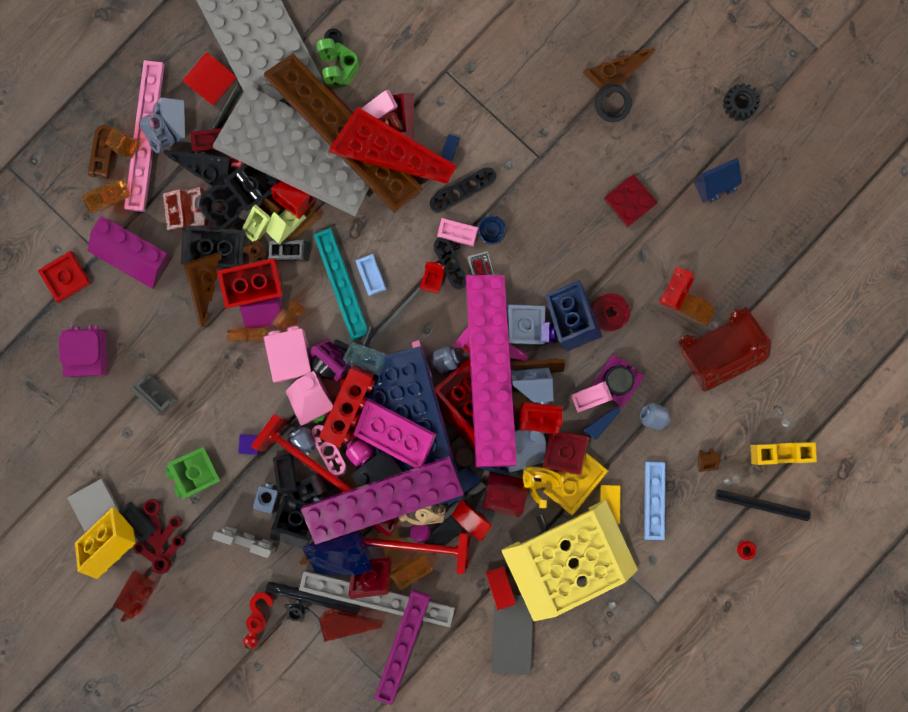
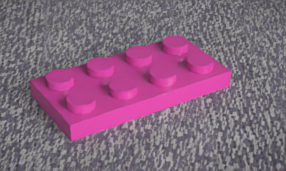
[354,399,436,468]

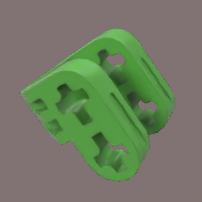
[317,39,360,88]

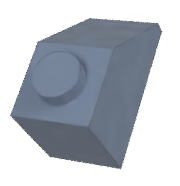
[153,98,185,142]

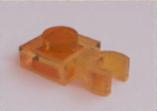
[271,300,305,332]

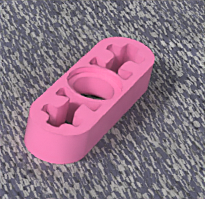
[311,425,347,477]

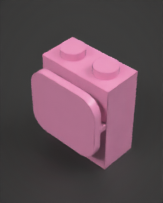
[264,326,313,383]

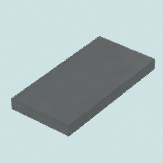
[491,594,533,675]

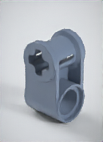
[140,114,175,153]

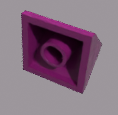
[240,297,284,329]

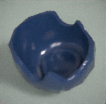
[478,215,507,245]

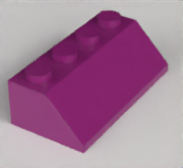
[88,215,173,289]

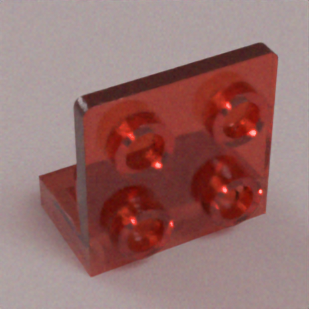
[113,570,155,623]

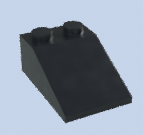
[180,226,245,268]

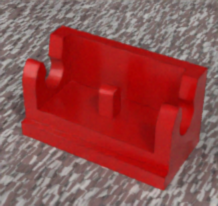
[659,267,695,311]
[520,403,563,434]

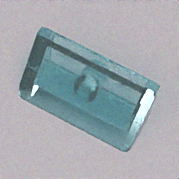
[343,342,386,376]

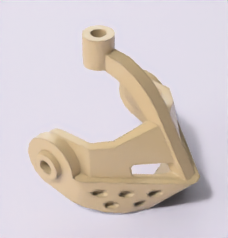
[399,504,446,525]

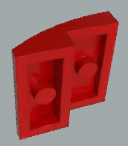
[182,52,237,106]

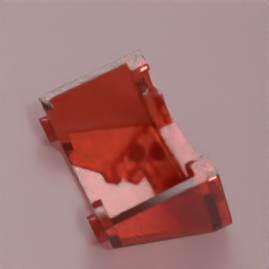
[678,307,772,392]

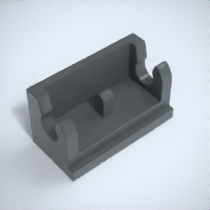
[130,374,177,415]

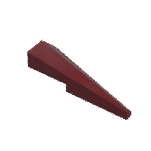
[373,93,414,177]

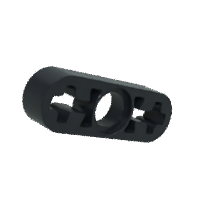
[433,238,466,290]

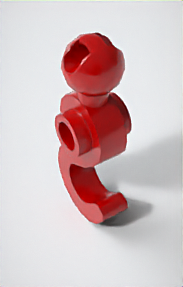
[243,592,274,649]

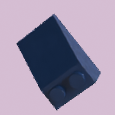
[545,280,603,351]

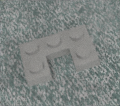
[212,526,277,558]

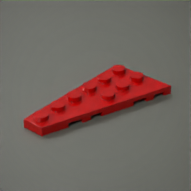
[328,107,457,184]

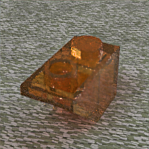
[81,179,131,214]

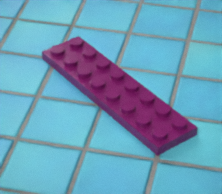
[301,456,464,544]

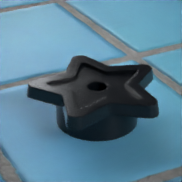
[284,600,309,622]

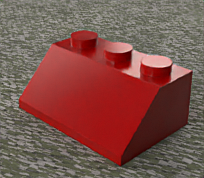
[217,258,283,309]

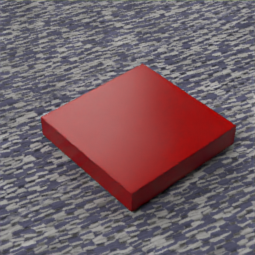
[38,251,92,303]

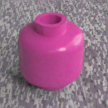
[346,439,374,467]

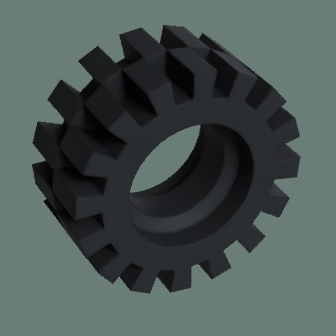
[723,83,760,121]

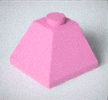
[286,371,334,426]

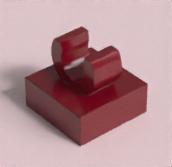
[373,518,399,537]

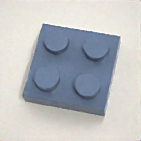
[506,305,545,345]

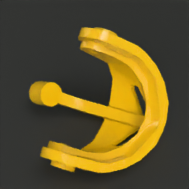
[523,466,564,508]

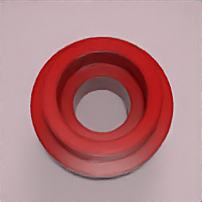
[737,540,757,560]

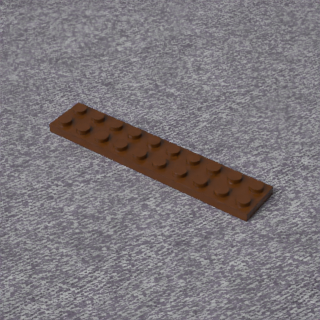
[264,53,423,213]

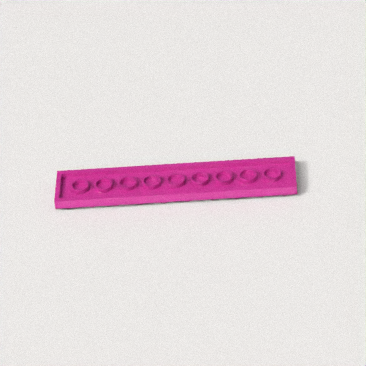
[465,275,517,467]

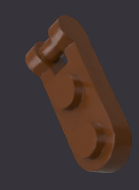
[88,125,116,179]

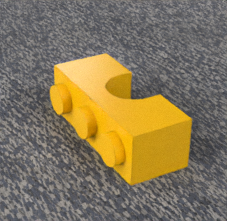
[750,442,817,465]

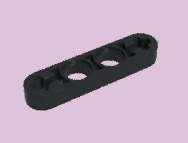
[430,167,496,213]

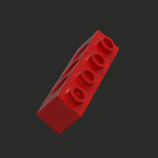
[319,365,375,448]

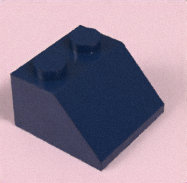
[694,158,742,203]

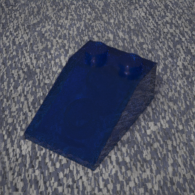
[302,530,373,576]

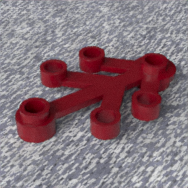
[133,499,185,574]

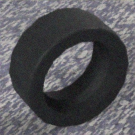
[594,84,632,123]

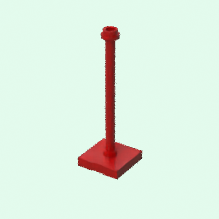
[251,414,352,492]
[348,530,471,574]

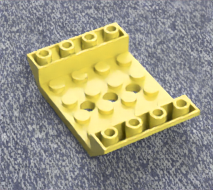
[501,500,638,621]

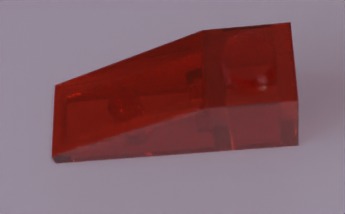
[319,609,383,642]

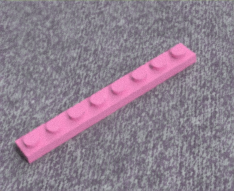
[124,60,165,212]

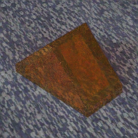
[677,294,716,327]

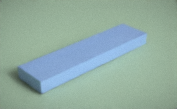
[644,462,665,540]

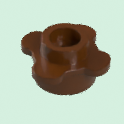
[243,240,266,263]

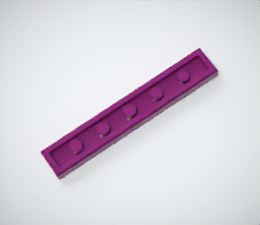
[374,589,431,705]

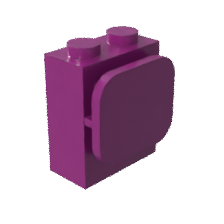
[59,325,108,377]

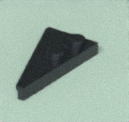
[164,150,231,186]

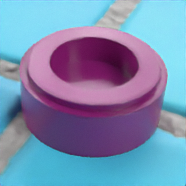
[410,524,430,543]

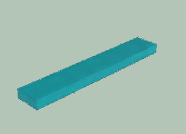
[313,228,368,341]

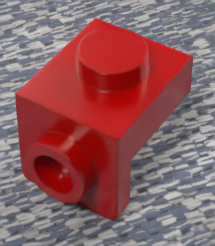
[420,262,445,294]

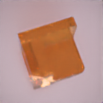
[105,127,141,159]

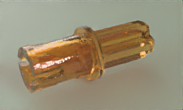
[227,327,267,342]

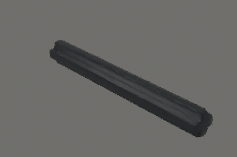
[715,489,811,521]
[266,582,360,615]

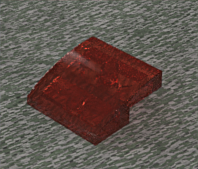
[163,187,208,231]

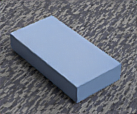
[355,254,387,296]

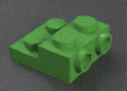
[165,447,220,500]

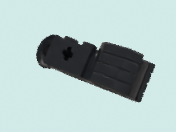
[195,163,278,229]

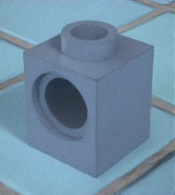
[253,483,279,514]

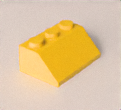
[75,507,136,579]

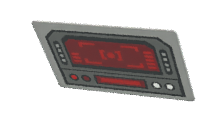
[467,251,494,275]

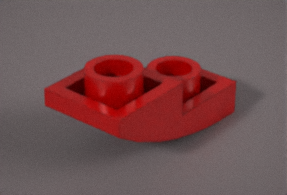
[452,500,493,541]

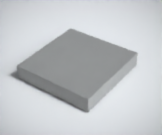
[67,479,120,531]

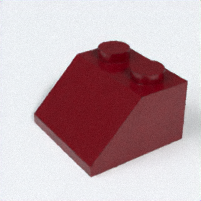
[481,471,527,518]

